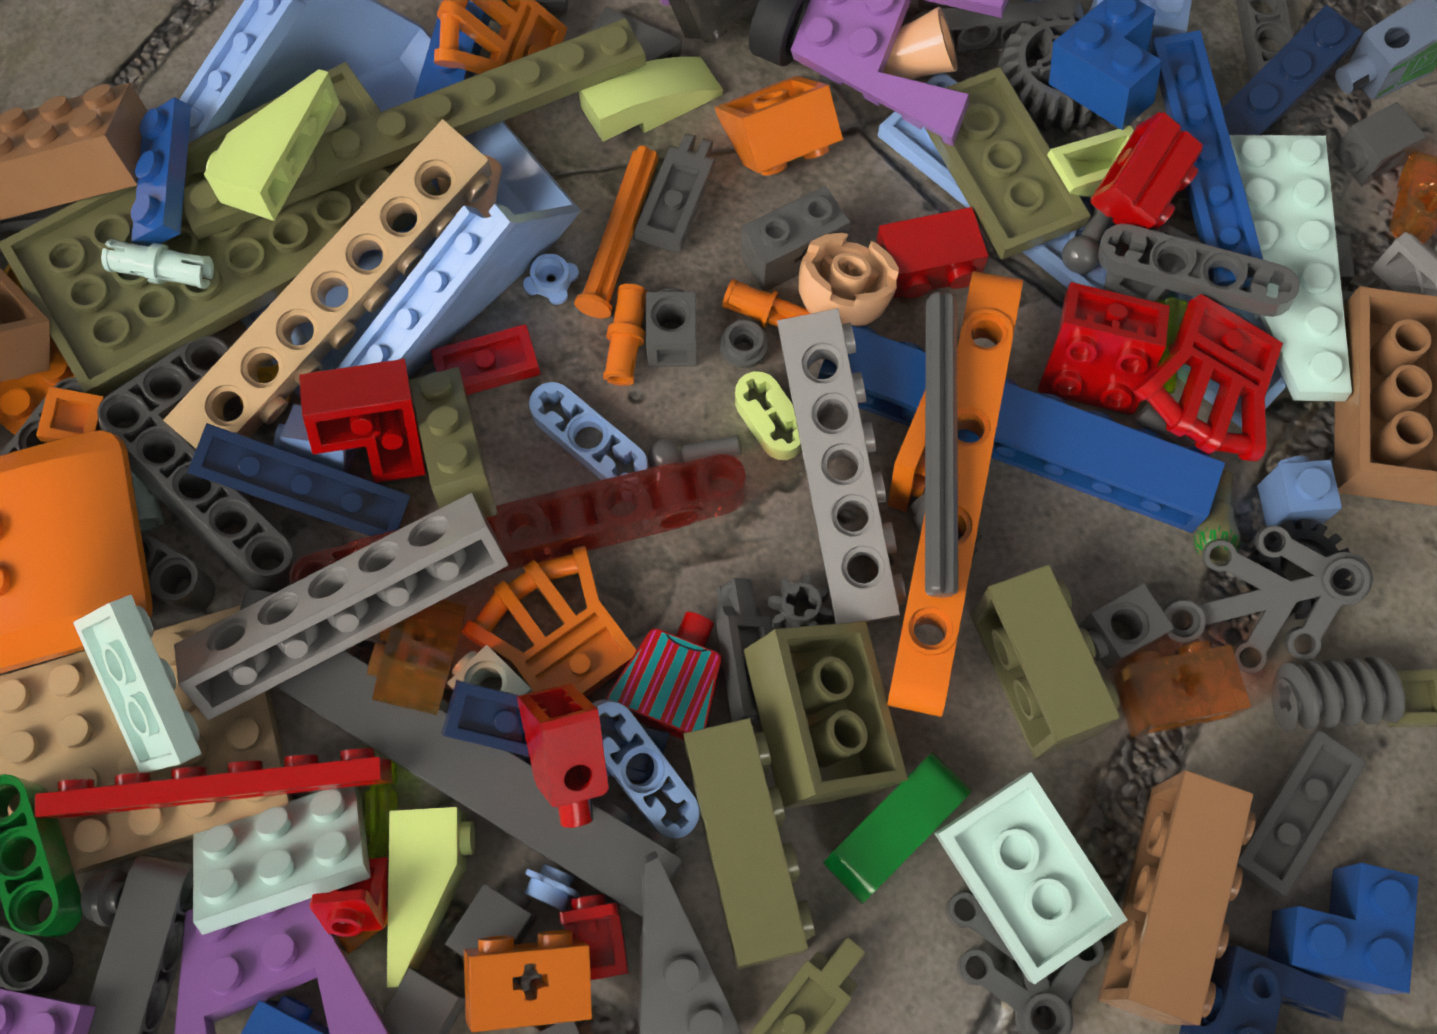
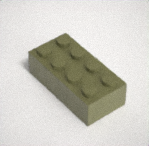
[684,718,815,970]

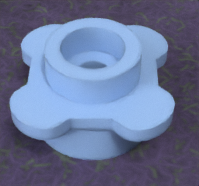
[523,254,579,305]
[524,864,580,912]

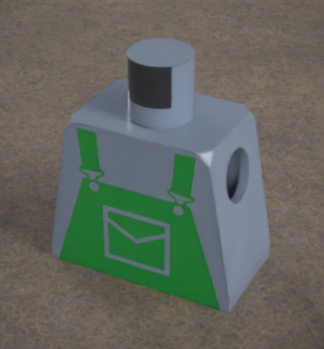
[1335,0,1437,100]

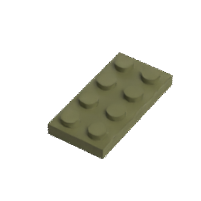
[925,67,1091,260]

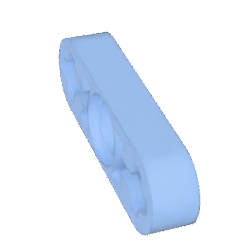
[529,382,648,494]
[592,699,700,838]

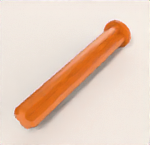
[574,145,659,319]

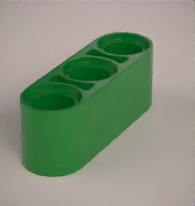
[823,752,972,904]
[0,774,83,937]

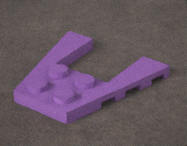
[791,0,1008,146]
[175,898,390,1034]

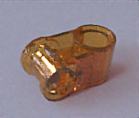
[1390,150,1437,244]

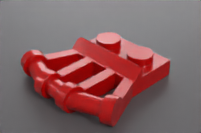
[1132,294,1283,462]

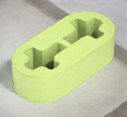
[735,371,802,460]

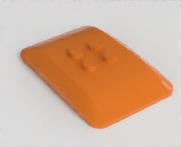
[0,430,152,674]

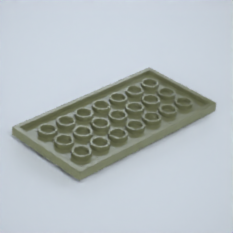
[0,62,440,396]

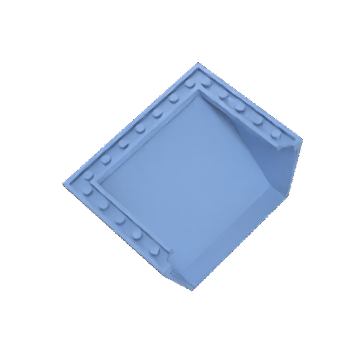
[179,0,581,400]

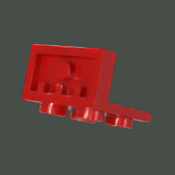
[1038,282,1170,415]

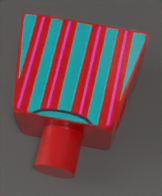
[606,611,722,741]

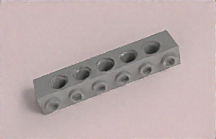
[777,308,907,624]
[174,493,509,721]

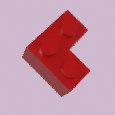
[299,359,425,483]

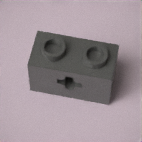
[741,186,850,291]

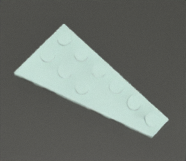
[1229,135,1352,401]

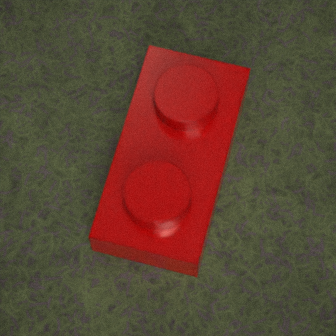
[431,324,541,395]

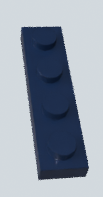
[1222,4,1363,135]
[187,423,410,539]
[441,679,669,783]

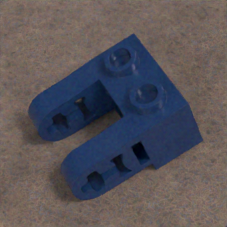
[1179,946,1348,1034]

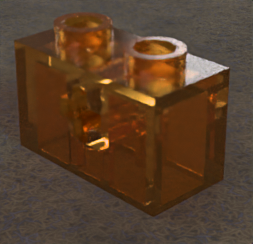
[367,600,467,715]
[1113,641,1251,738]

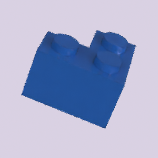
[1049,0,1162,130]
[1267,863,1419,994]

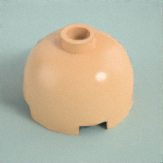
[799,233,899,327]

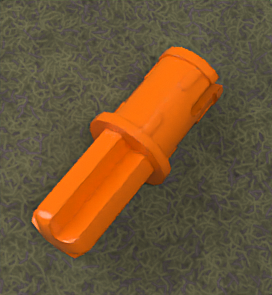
[722,278,811,328]

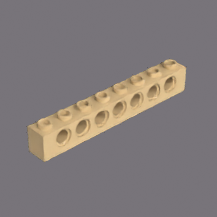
[163,119,492,448]

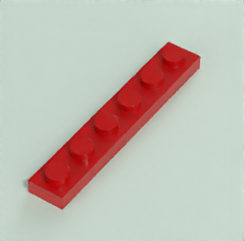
[35,748,393,819]

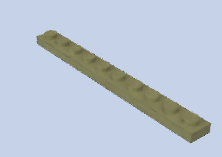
[183,18,646,240]

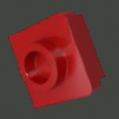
[309,857,389,937]
[559,894,630,981]

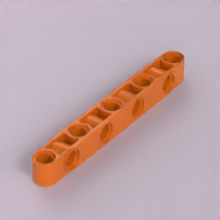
[887,271,1023,717]

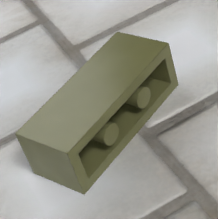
[409,367,498,518]

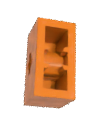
[464,930,592,1033]

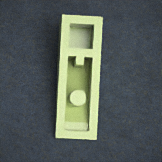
[204,69,340,221]
[387,807,475,988]

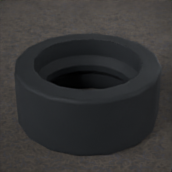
[749,0,810,67]

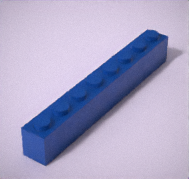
[818,326,1225,533]

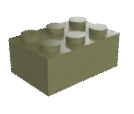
[970,565,1121,760]
[744,621,908,809]

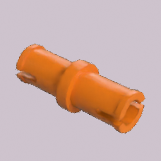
[603,284,649,386]

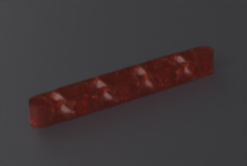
[289,454,746,584]

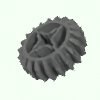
[997,12,1100,133]

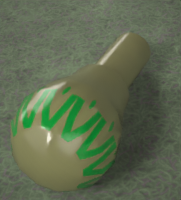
[1193,470,1241,563]

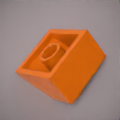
[714,76,843,176]

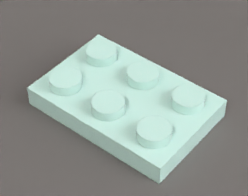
[73,595,202,773]
[934,772,1128,984]
[193,787,371,935]

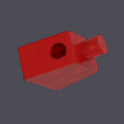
[517,683,609,828]

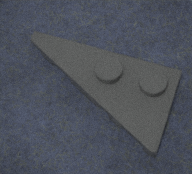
[637,851,742,1034]

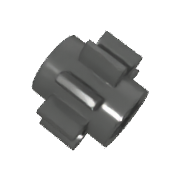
[768,574,833,630]

